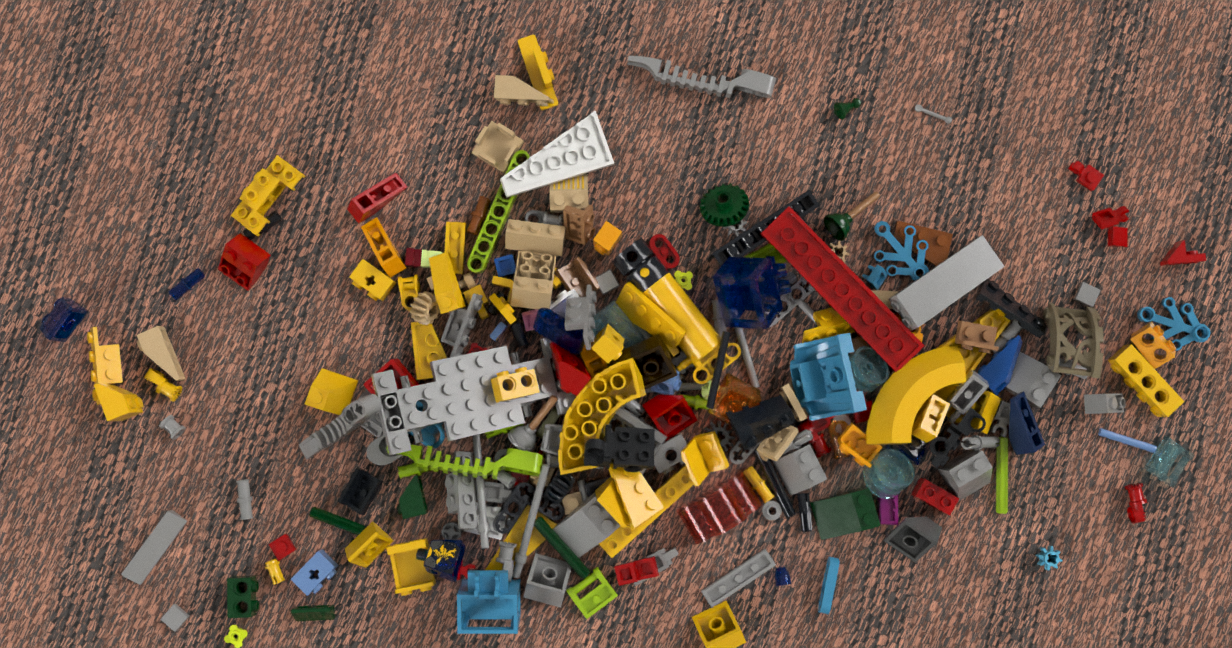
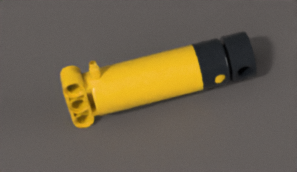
[612,238,741,384]

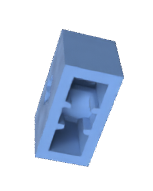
[291,549,339,596]

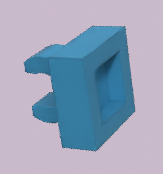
[862,265,888,290]

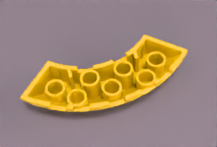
[866,346,966,445]
[558,358,646,475]

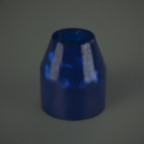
[774,567,791,586]

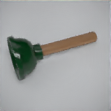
[823,191,880,241]

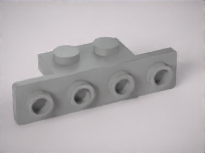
[565,284,597,350]
[441,294,483,357]
[445,451,478,529]

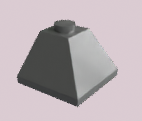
[883,516,942,563]

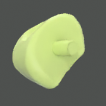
[701,380,720,399]

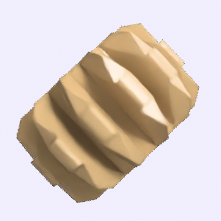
[409,291,440,325]

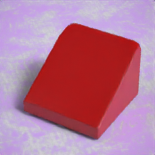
[1108,226,1128,247]

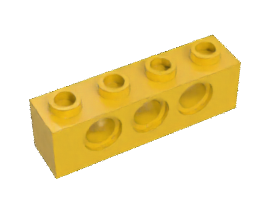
[1108,344,1184,417]

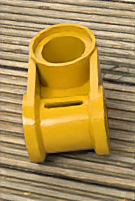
[398,274,420,311]

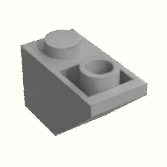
[1084,393,1126,414]

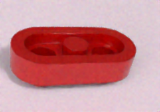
[649,234,680,269]

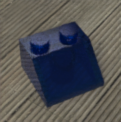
[39,296,88,342]

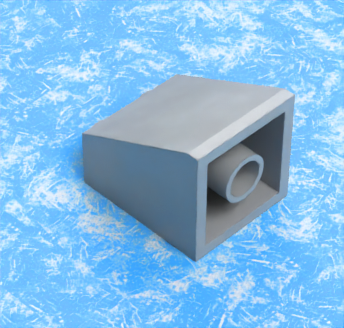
[937,449,993,502]

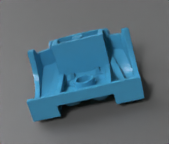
[790,333,867,421]

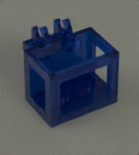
[712,256,791,329]

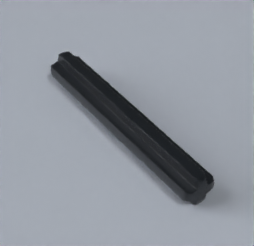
[753,447,795,518]

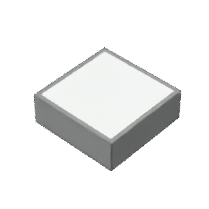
[595,269,620,295]

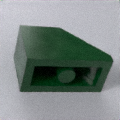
[397,475,428,519]

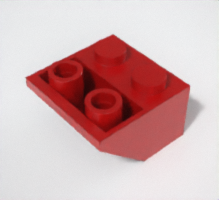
[218,233,271,291]

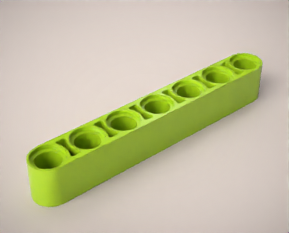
[467,150,530,274]

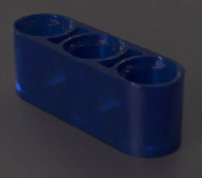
[533,308,585,354]

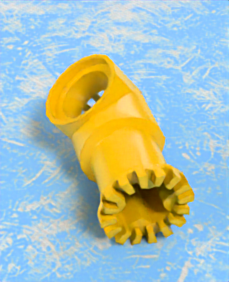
[144,368,183,402]

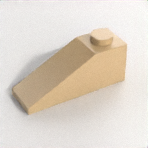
[137,326,186,381]

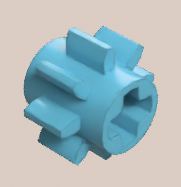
[1035,545,1062,570]

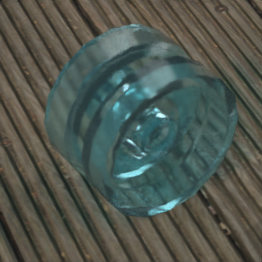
[849,346,889,396]
[863,449,915,499]

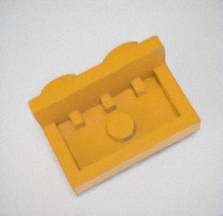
[837,423,883,468]

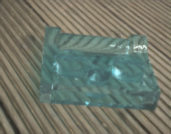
[1144,436,1195,488]

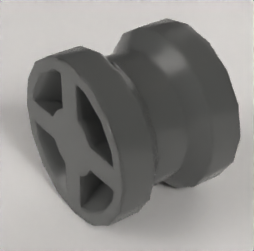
[442,521,463,542]

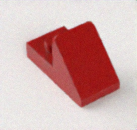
[1160,240,1206,266]

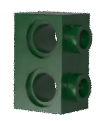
[227,575,259,618]

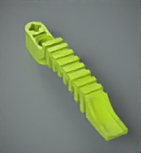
[386,445,543,480]

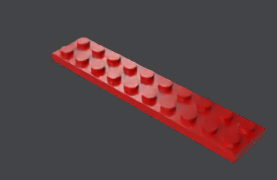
[760,206,925,372]

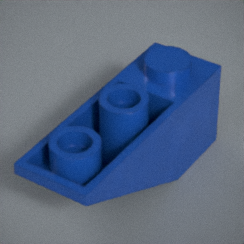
[977,335,1023,396]

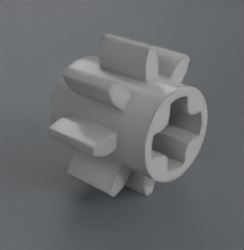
[723,220,747,237]

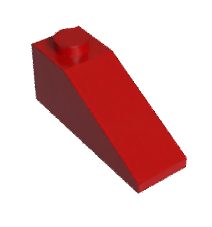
[347,173,407,224]

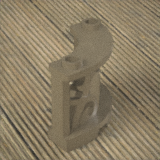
[1043,302,1104,379]

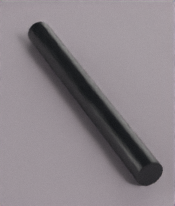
[706,331,730,409]

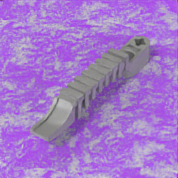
[627,56,776,98]
[299,394,381,460]

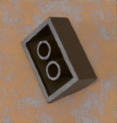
[607,334,677,389]

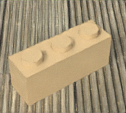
[505,219,566,256]

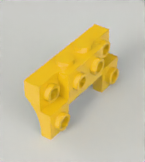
[230,155,305,237]

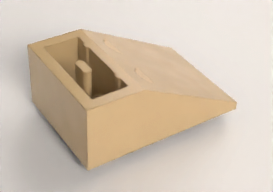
[511,251,556,311]

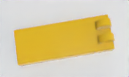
[445,221,466,274]

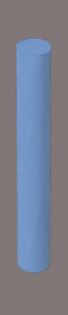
[1098,428,1157,453]

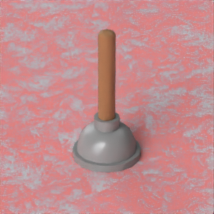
[508,395,558,452]

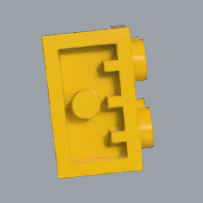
[681,431,729,487]

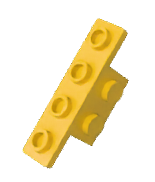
[518,34,558,111]
[802,307,855,343]
[87,327,123,405]

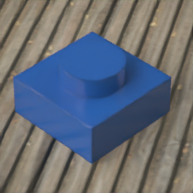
[494,254,516,277]

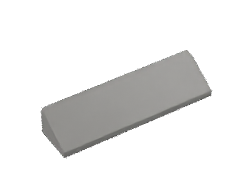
[121,510,187,585]

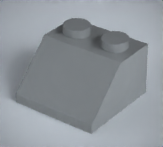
[773,444,827,495]
[523,553,571,608]

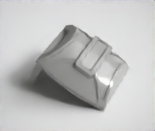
[540,424,563,455]

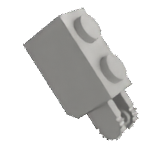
[947,369,989,424]

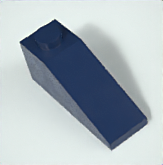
[1009,391,1045,455]

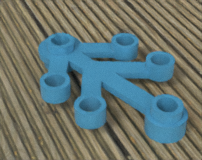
[874,221,929,281]
[1137,297,1210,351]

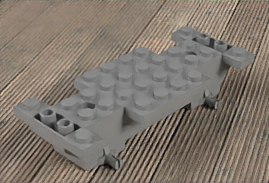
[371,335,575,455]

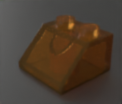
[708,372,761,425]

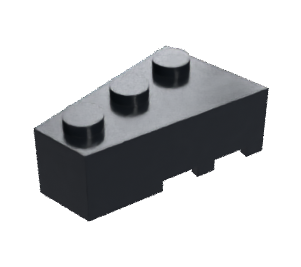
[725,395,796,450]

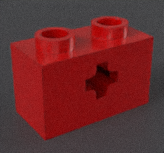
[911,478,959,515]

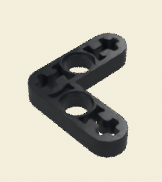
[493,482,564,534]

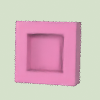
[522,309,546,331]

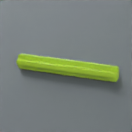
[996,437,1008,514]

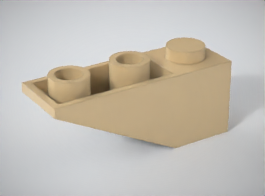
[494,75,554,106]

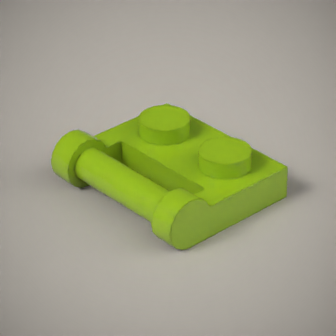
[566,567,618,619]

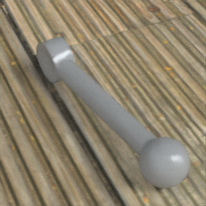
[914,104,952,124]

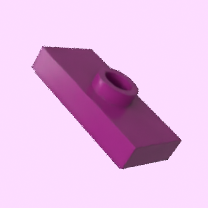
[877,485,899,525]

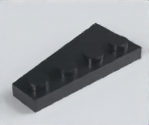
[976,279,1047,338]

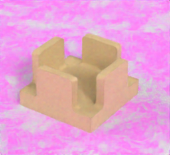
[472,121,524,173]

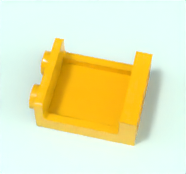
[386,538,436,596]

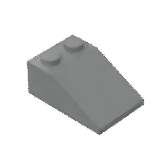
[1004,352,1061,408]
[553,492,620,558]

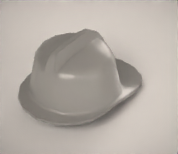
[366,434,411,465]

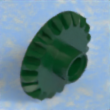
[699,183,749,227]

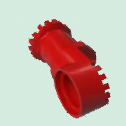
[798,421,832,458]
[1124,483,1147,524]

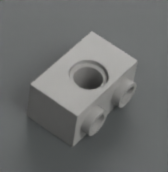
[654,434,687,475]

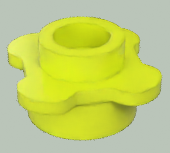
[674,271,693,290]
[224,625,248,648]

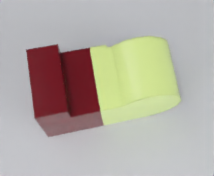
[405,248,443,268]

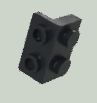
[338,468,384,515]

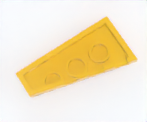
[612,282,686,348]

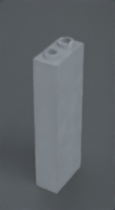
[889,235,1005,331]

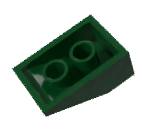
[810,487,881,540]

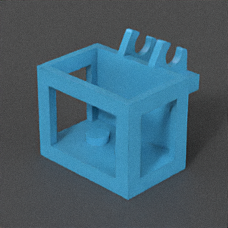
[457,570,521,634]

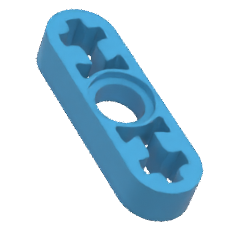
[818,557,840,614]

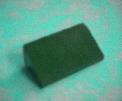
[291,605,335,621]

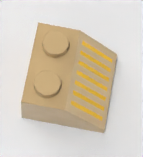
[549,174,589,214]

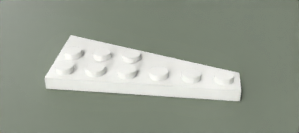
[500,111,614,198]

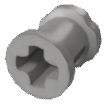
[159,415,186,440]

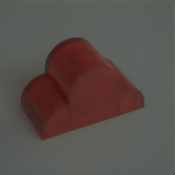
[676,471,762,544]

